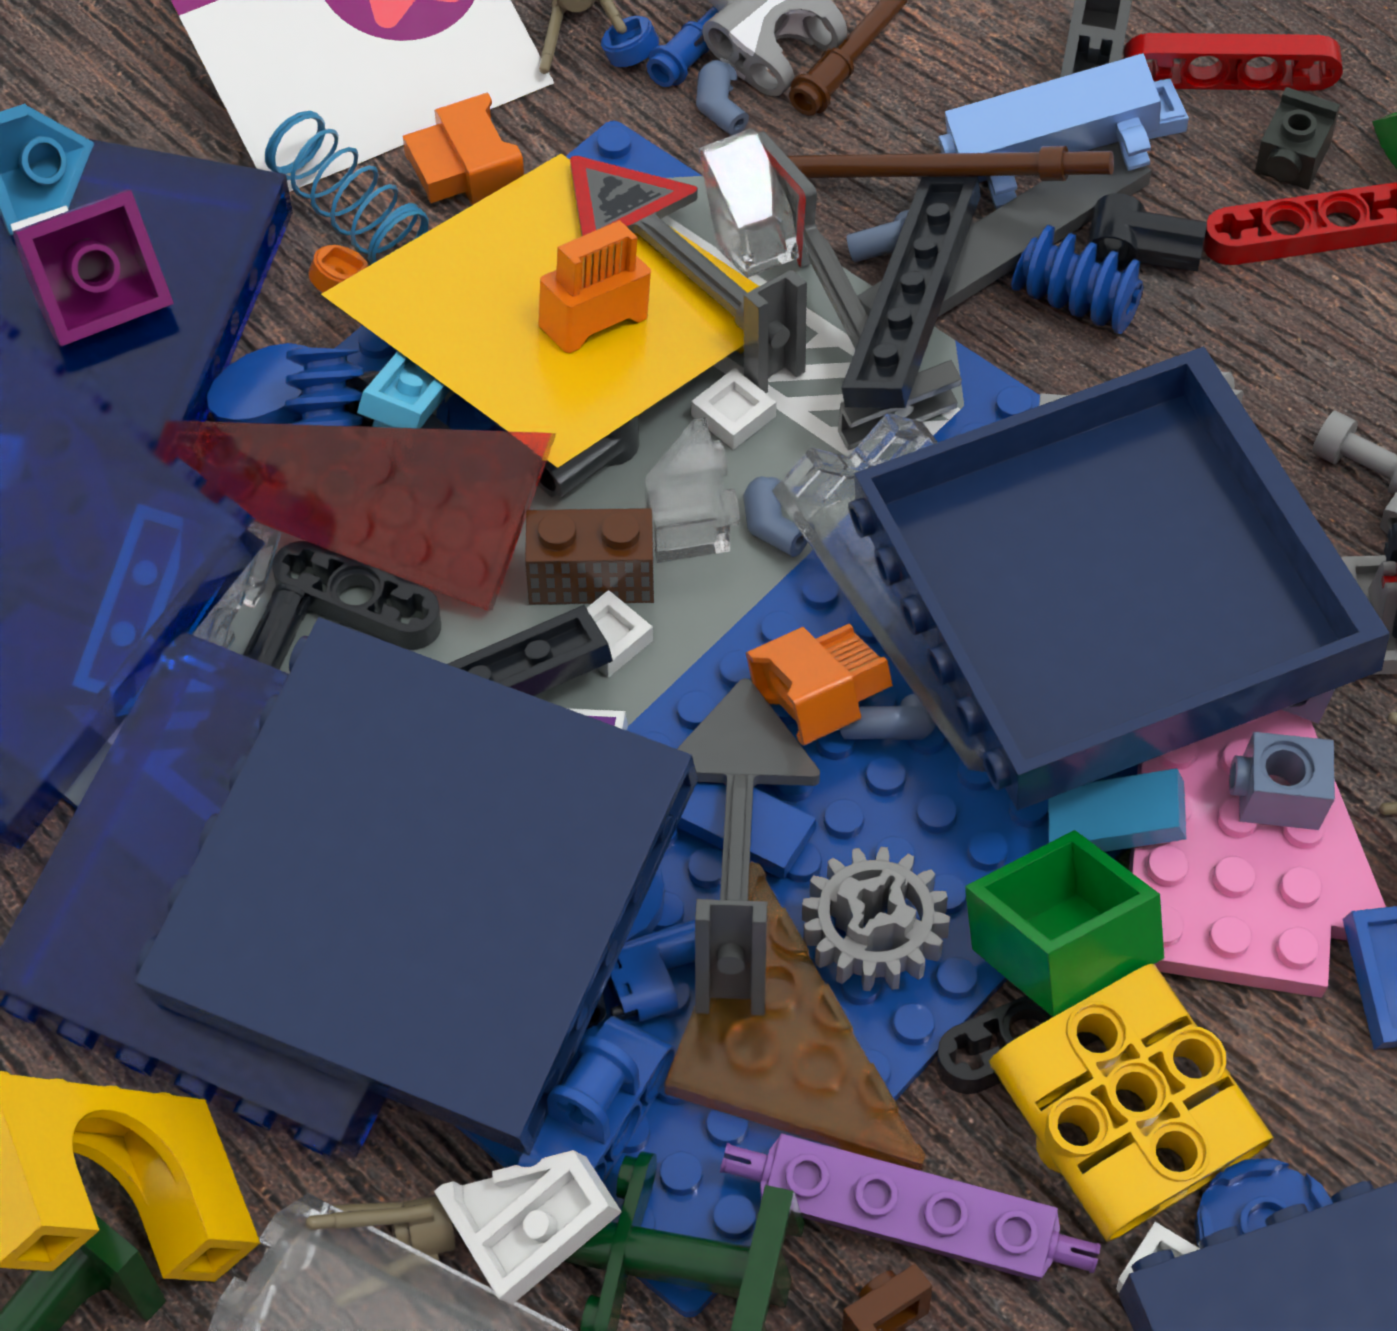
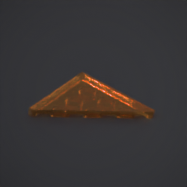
[664,862,925,1171]

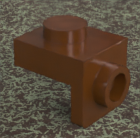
[842,1263,932,1331]

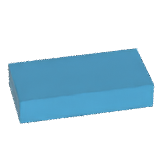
[1048,768,1187,852]

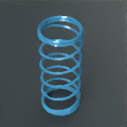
[265,110,429,265]

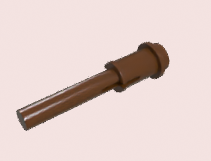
[789,0,907,116]

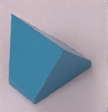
[0,104,94,235]

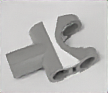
[702,0,847,97]

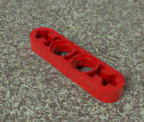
[1123,33,1343,91]
[1203,183,1397,265]

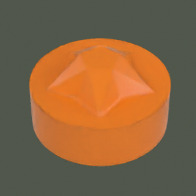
[308,245,369,293]

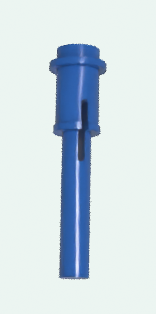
[646,6,719,87]

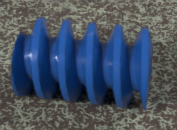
[1011,224,1144,334]
[283,348,365,474]

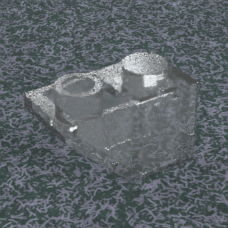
[699,128,799,278]
[645,417,740,563]

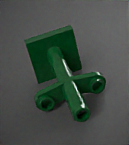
[564,1151,805,1331]
[0,1214,166,1331]

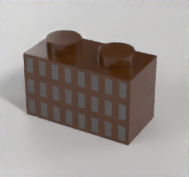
[525,508,654,605]

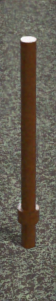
[787,146,1114,181]

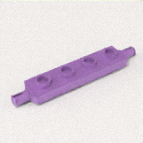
[720,1133,1100,1281]

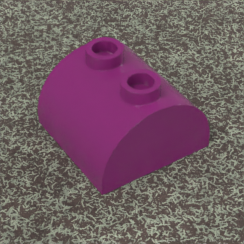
[13,189,174,346]

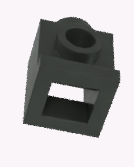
[1255,87,1340,190]

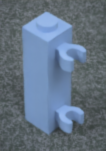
[938,53,1161,210]

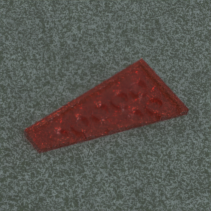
[145,420,557,611]

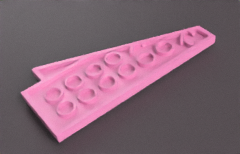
[1129,710,1386,998]

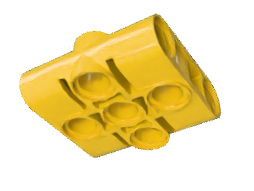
[989,964,1274,1242]

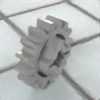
[802,847,950,991]

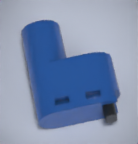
[607,919,695,1024]

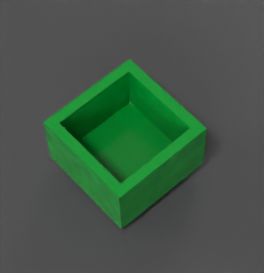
[965,830,1165,1017]

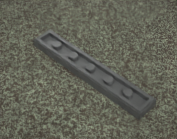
[857,142,1152,317]

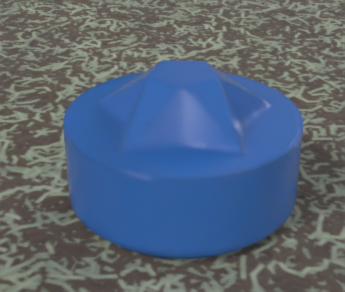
[601,16,659,67]

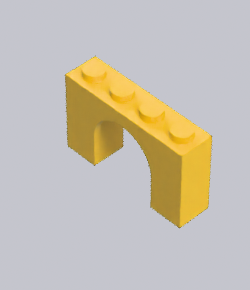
[0,1071,260,1282]

